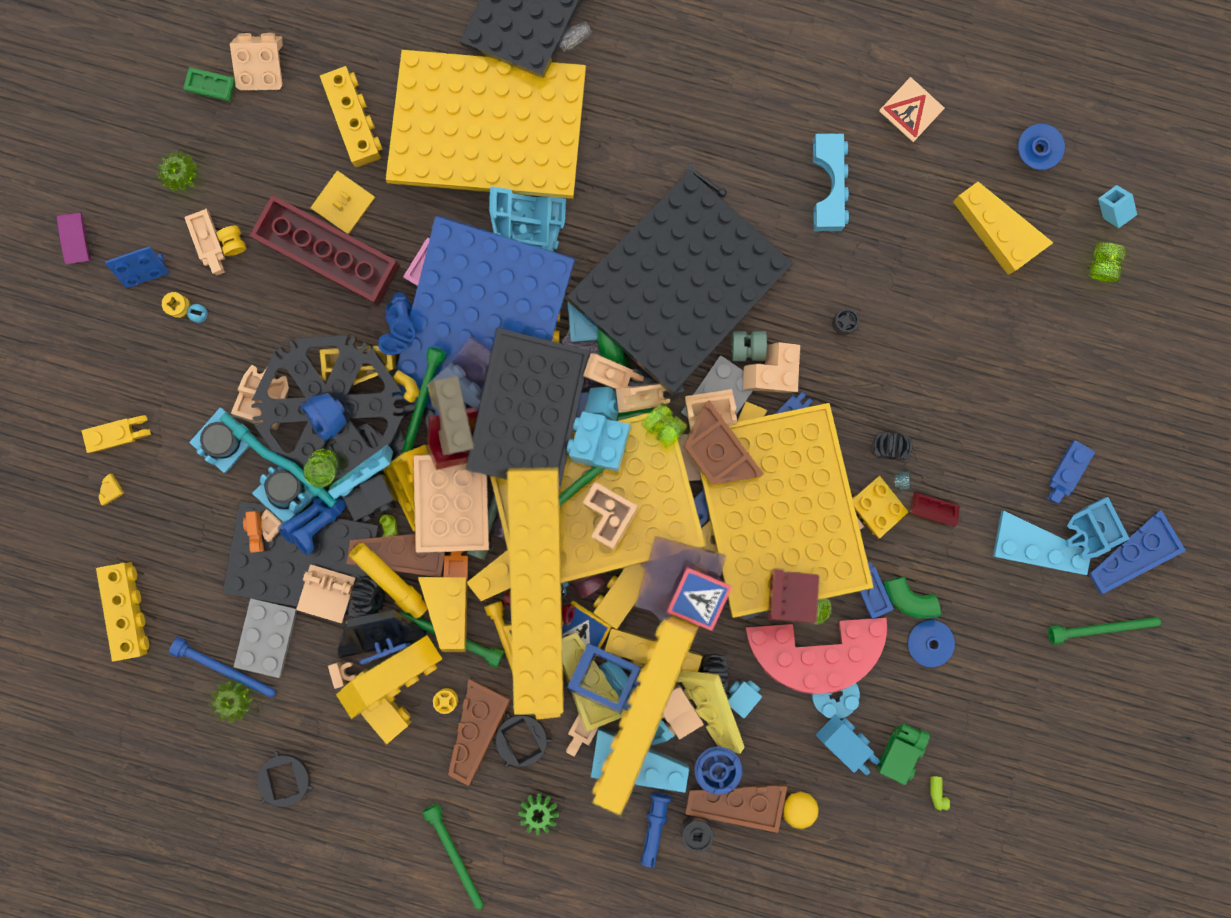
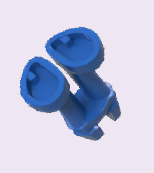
[378,292,415,355]
[278,492,347,555]

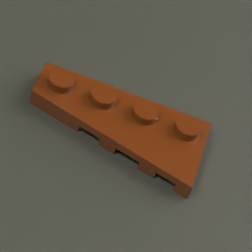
[346,534,445,577]
[448,679,512,786]
[685,784,787,833]

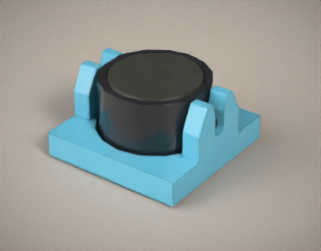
[189,407,257,473]
[252,466,315,522]

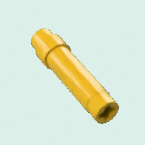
[349,543,427,619]

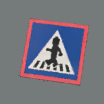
[667,567,732,631]

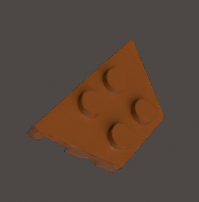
[683,400,764,485]

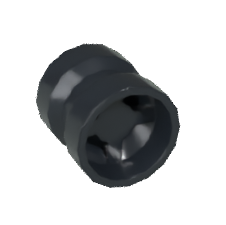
[832,309,859,335]

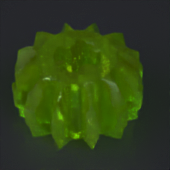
[156,151,198,191]
[209,681,252,722]

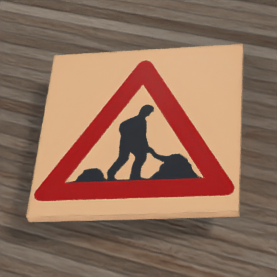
[879,77,944,142]

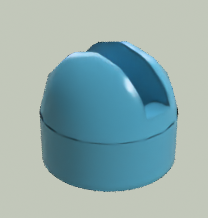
[187,304,208,323]

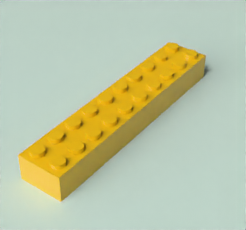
[508,467,564,714]

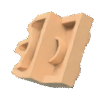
[231,365,289,430]

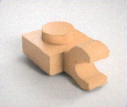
[566,714,599,757]

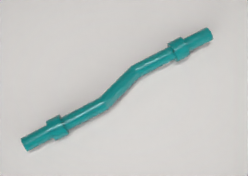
[220,413,337,508]

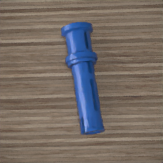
[640,792,672,867]

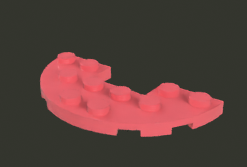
[745,618,887,694]

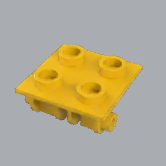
[852,476,908,539]

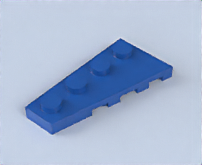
[1088,510,1186,595]

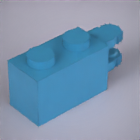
[816,715,881,776]

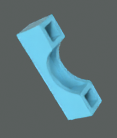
[813,134,849,231]

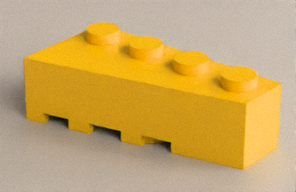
[953,182,1053,275]
[336,636,442,719]

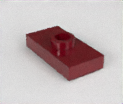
[910,492,959,527]

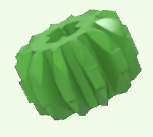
[518,793,559,835]

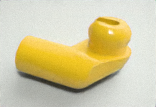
[394,370,420,403]

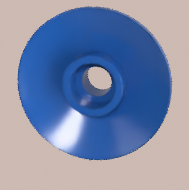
[1018,124,1065,170]
[908,620,955,667]

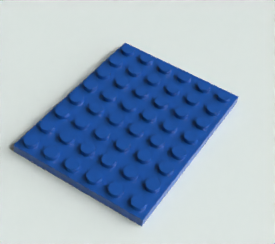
[393,215,575,410]

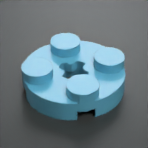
[811,683,860,719]

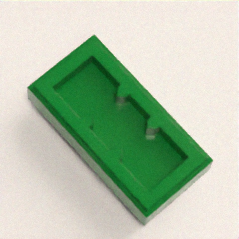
[183,67,235,102]

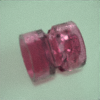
[569,574,606,600]

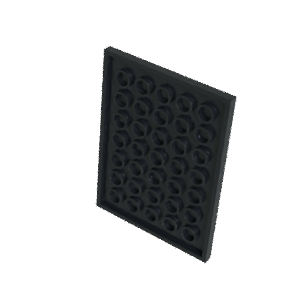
[566,170,793,395]

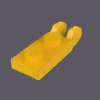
[81,415,151,453]

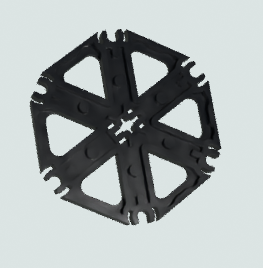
[251,335,405,480]

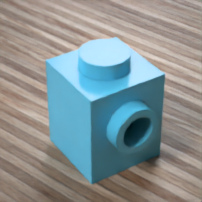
[1098,185,1137,228]
[584,387,619,421]
[727,679,762,718]

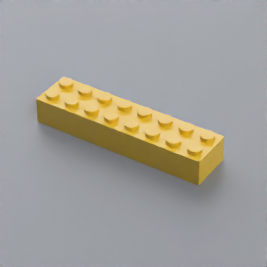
[592,614,699,815]

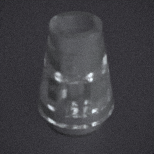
[560,22,592,52]

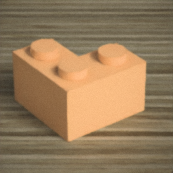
[743,343,800,393]
[583,482,639,551]
[661,682,704,740]

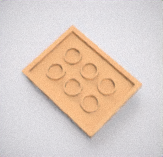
[413,455,489,552]

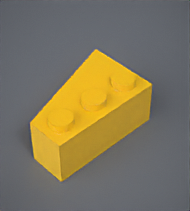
[383,445,428,531]
[418,577,468,652]

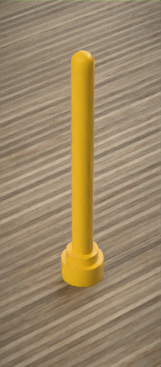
[484,601,513,674]

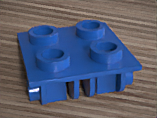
[105,246,170,288]

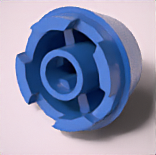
[300,393,347,441]
[695,747,742,795]

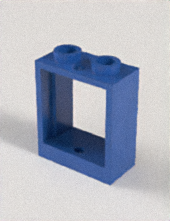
[567,644,641,714]

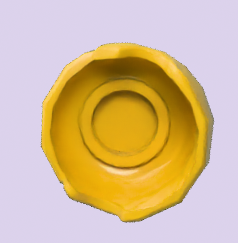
[783,792,819,829]

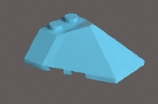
[489,186,566,251]

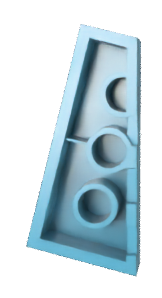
[591,727,689,792]

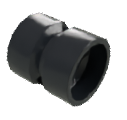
[681,815,713,852]

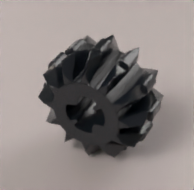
[872,432,913,461]
[349,576,386,616]
[701,654,728,691]

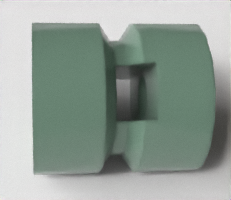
[731,331,767,361]

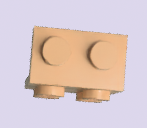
[230,33,283,90]

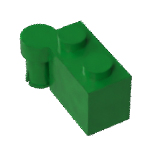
[875,723,930,785]

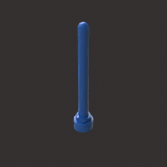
[169,637,276,697]

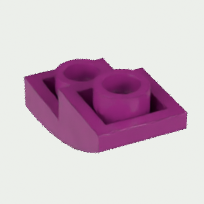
[57,212,91,264]

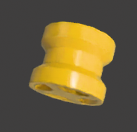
[162,292,190,318]
[433,688,458,714]

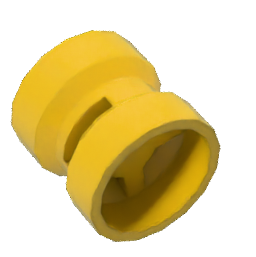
[216,226,247,256]

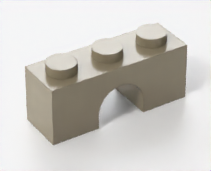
[428,376,474,455]

